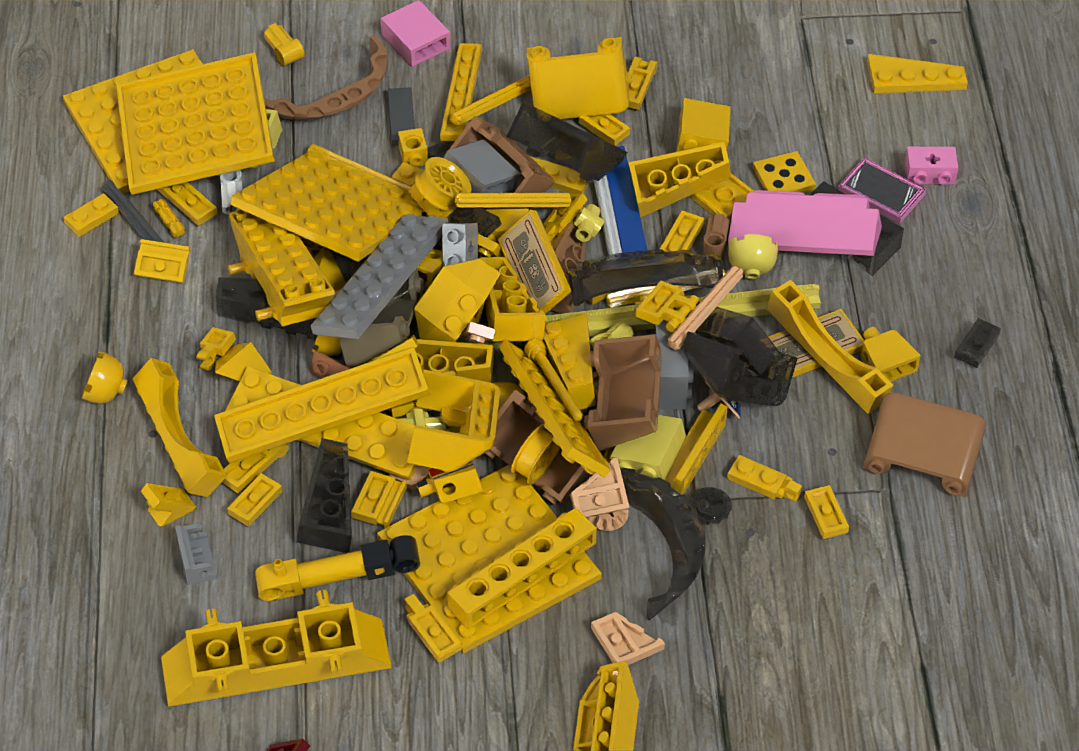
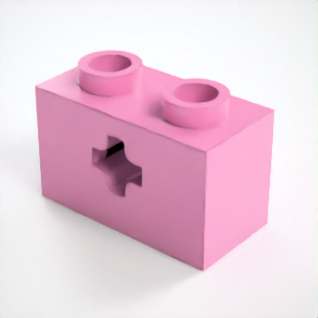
[904,146,958,185]

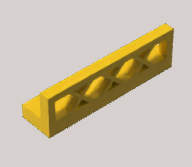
[657,404,728,500]

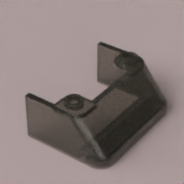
[506,102,628,184]

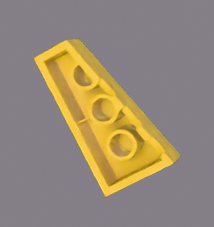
[629,142,731,218]
[480,257,546,342]
[543,313,596,410]
[405,338,494,383]

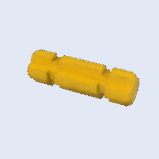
[153,199,185,238]

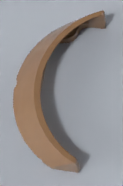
[264,35,387,120]

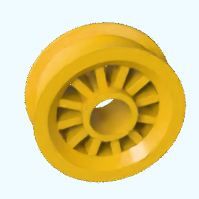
[415,157,472,211]
[511,424,560,485]

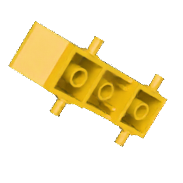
[228,209,340,326]
[161,590,391,707]

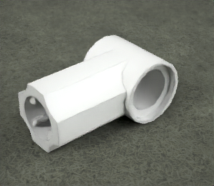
[219,170,243,215]

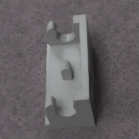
[175,523,217,585]

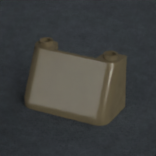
[339,268,424,367]

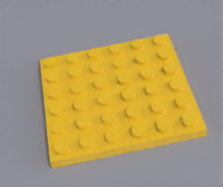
[63,49,203,193]
[116,52,275,195]
[230,151,427,262]
[377,465,602,654]

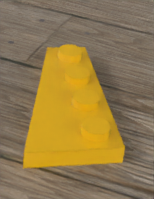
[867,54,968,93]

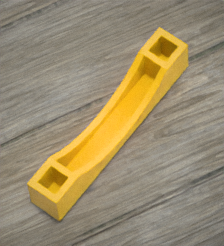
[766,279,894,414]
[132,358,227,497]

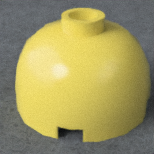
[728,234,778,279]

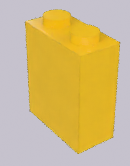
[677,98,731,152]

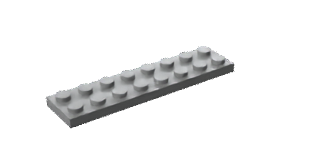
[311,214,449,339]

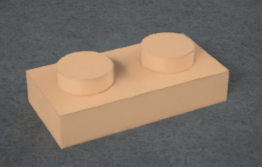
[460,322,495,344]

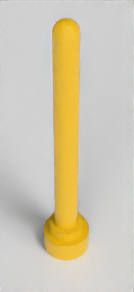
[525,339,583,421]

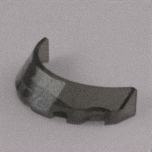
[568,249,723,306]
[620,468,705,621]

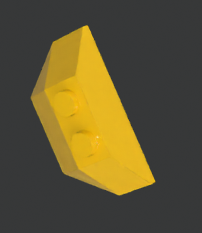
[414,258,501,342]
[573,660,639,751]

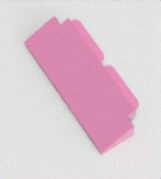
[728,190,882,256]

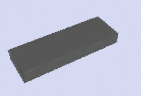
[388,87,415,146]

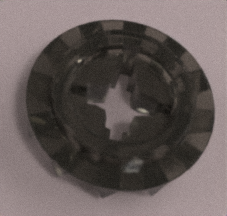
[689,487,732,525]

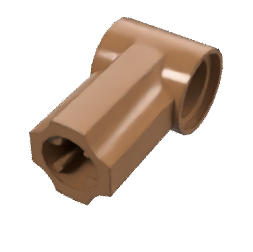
[702,213,730,264]

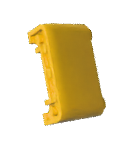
[527,37,629,121]

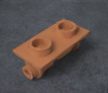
[310,350,353,379]

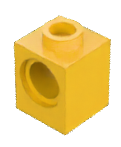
[398,128,428,167]

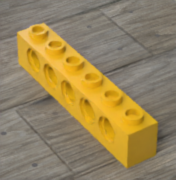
[447,508,597,630]

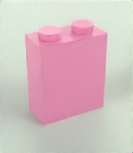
[380,0,450,67]

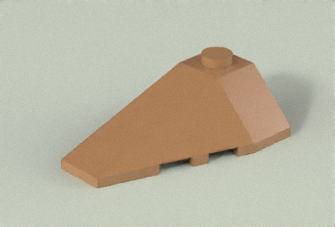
[551,221,586,314]

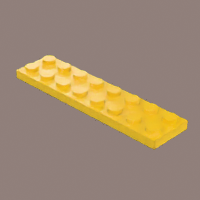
[499,340,611,478]
[214,347,430,463]
[225,367,418,481]

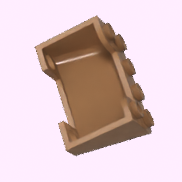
[584,334,662,451]

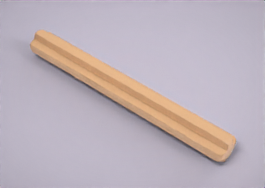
[667,266,743,350]

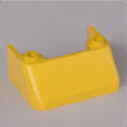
[407,369,500,472]

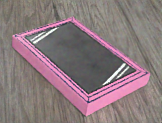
[838,157,926,224]

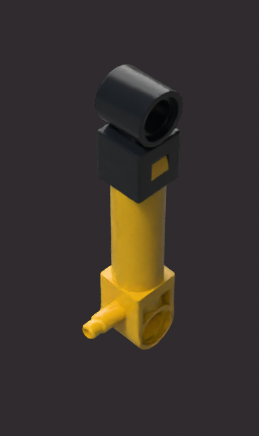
[255,535,420,601]

